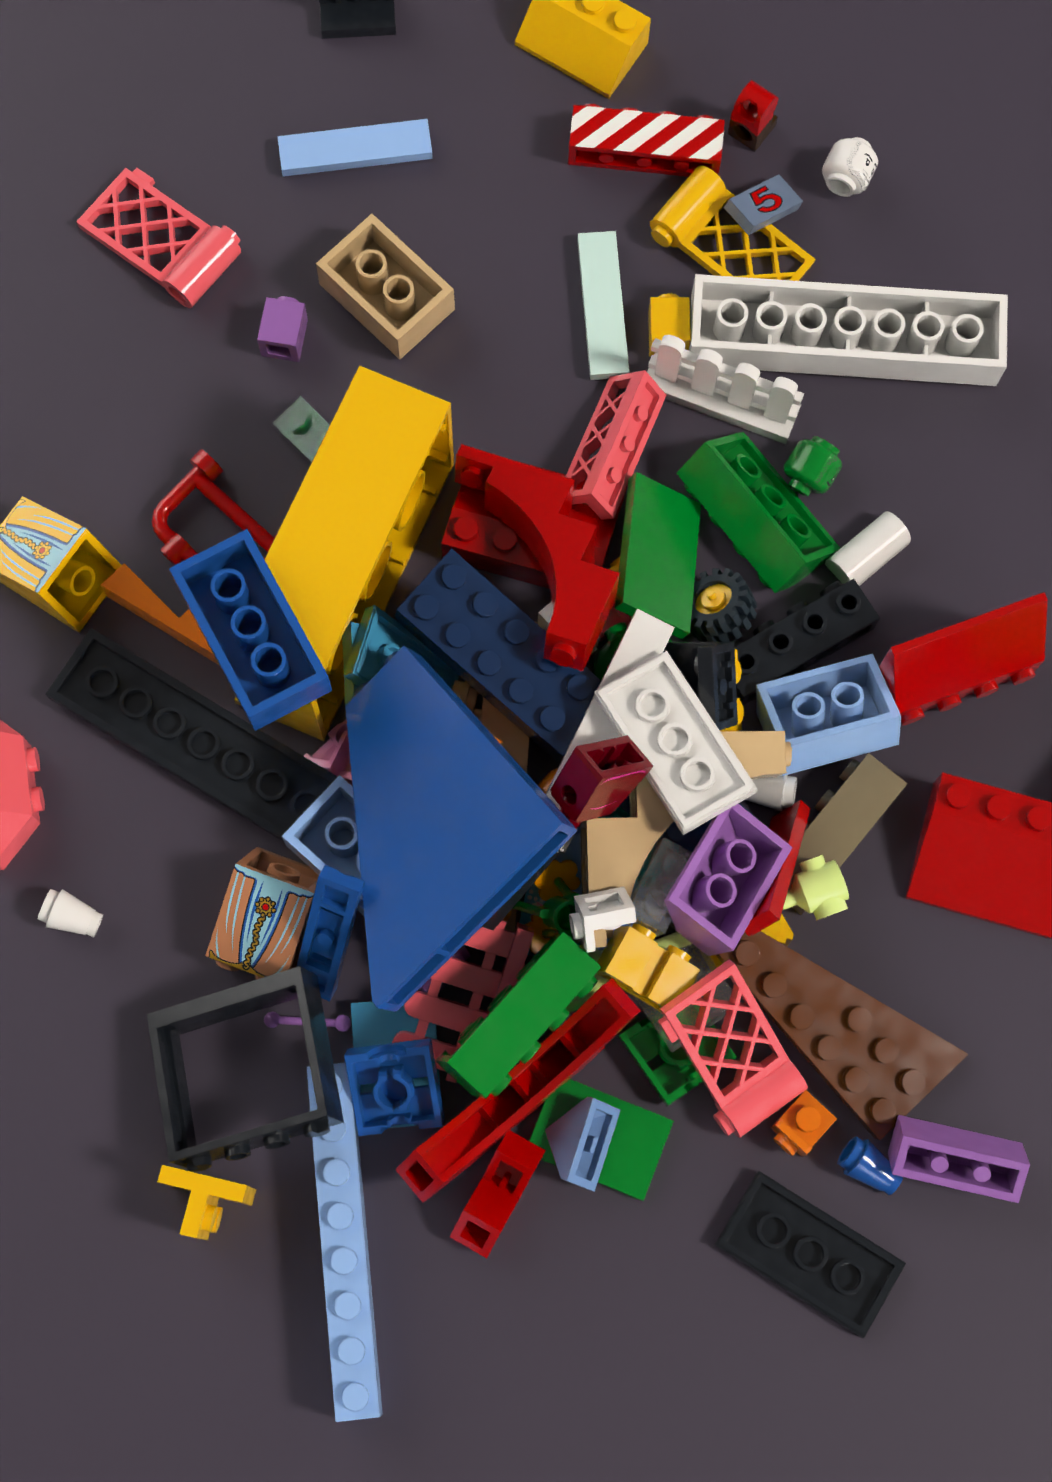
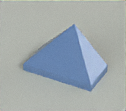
[545,1096,621,1192]

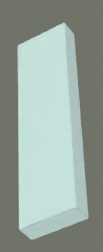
[577,231,629,380]

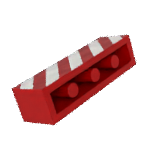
[568,104,725,177]

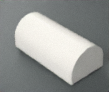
[825,511,911,586]

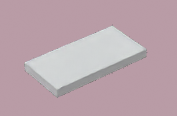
[594,651,757,835]

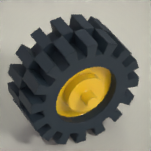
[690,568,757,642]

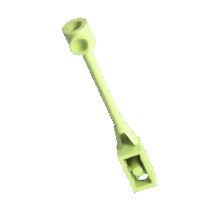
[566,855,849,1013]

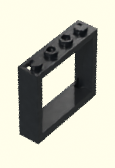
[147,966,344,1172]

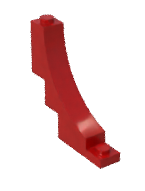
[455,444,620,671]

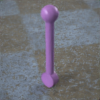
[264,1011,351,1032]

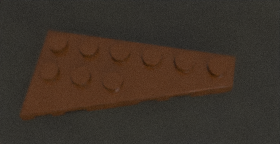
[716,931,969,1140]

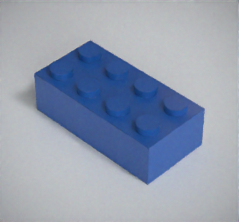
[169,529,332,731]

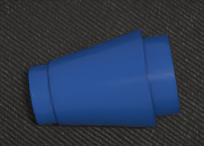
[837,1136,903,1195]

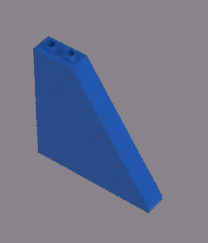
[345,646,578,1012]

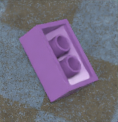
[664,804,792,956]

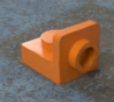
[771,1090,837,1157]

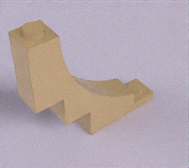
[580,731,792,948]

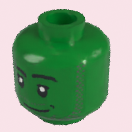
[783,435,842,497]

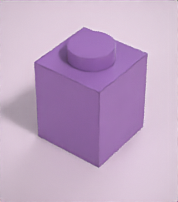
[257,296,308,362]

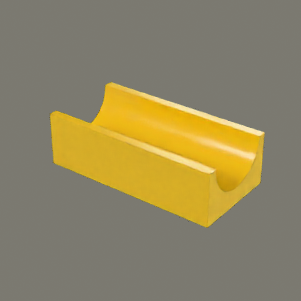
[217,365,454,741]

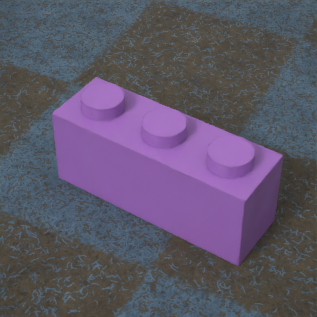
[887,1115,1030,1203]

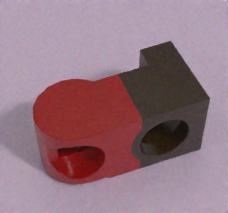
[727,80,779,152]

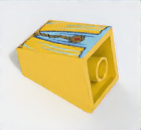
[0,496,122,633]

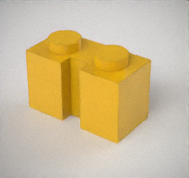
[597,923,700,1015]

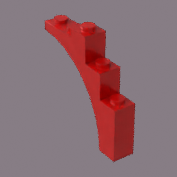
[395,978,641,1203]

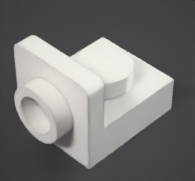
[569,886,636,953]

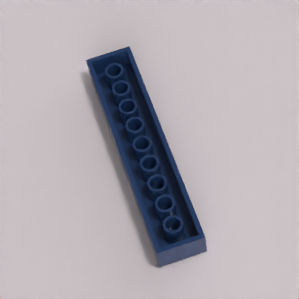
[393,548,760,871]

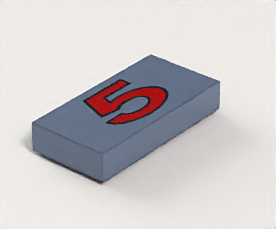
[724,174,803,235]

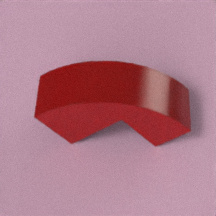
[450,1131,546,1259]

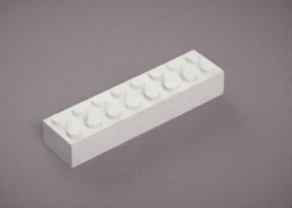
[689,274,1008,386]

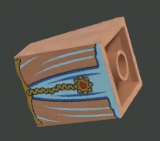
[205,847,319,980]

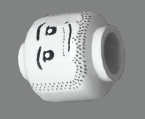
[822,137,878,197]

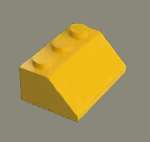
[515,0,651,99]

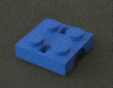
[344,1038,445,1136]

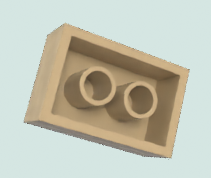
[316,214,455,360]

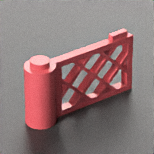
[76,167,241,308]
[658,959,808,1138]

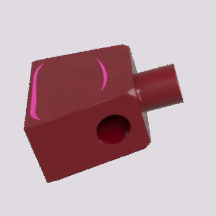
[550,735,653,829]

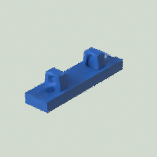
[296,865,365,1002]

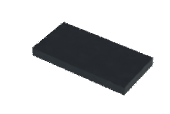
[714,1171,906,1338]

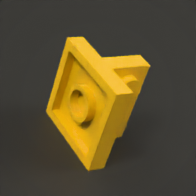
[157,1165,256,1240]

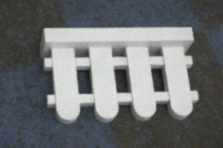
[647,335,804,444]

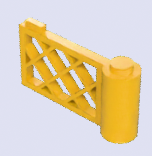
[650,165,816,281]

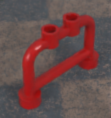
[151,449,277,565]

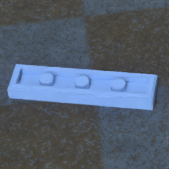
[277,119,433,177]

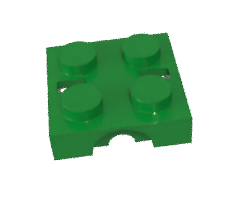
[618,1004,737,1107]

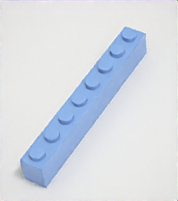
[307,1063,383,1422]

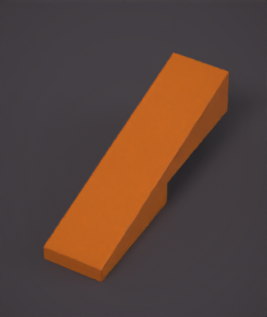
[100,563,220,666]

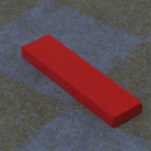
[744,800,811,936]

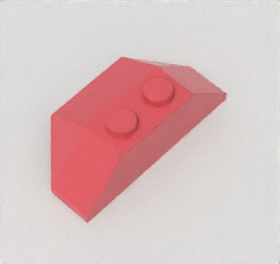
[0,720,45,870]

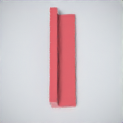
[565,370,667,520]

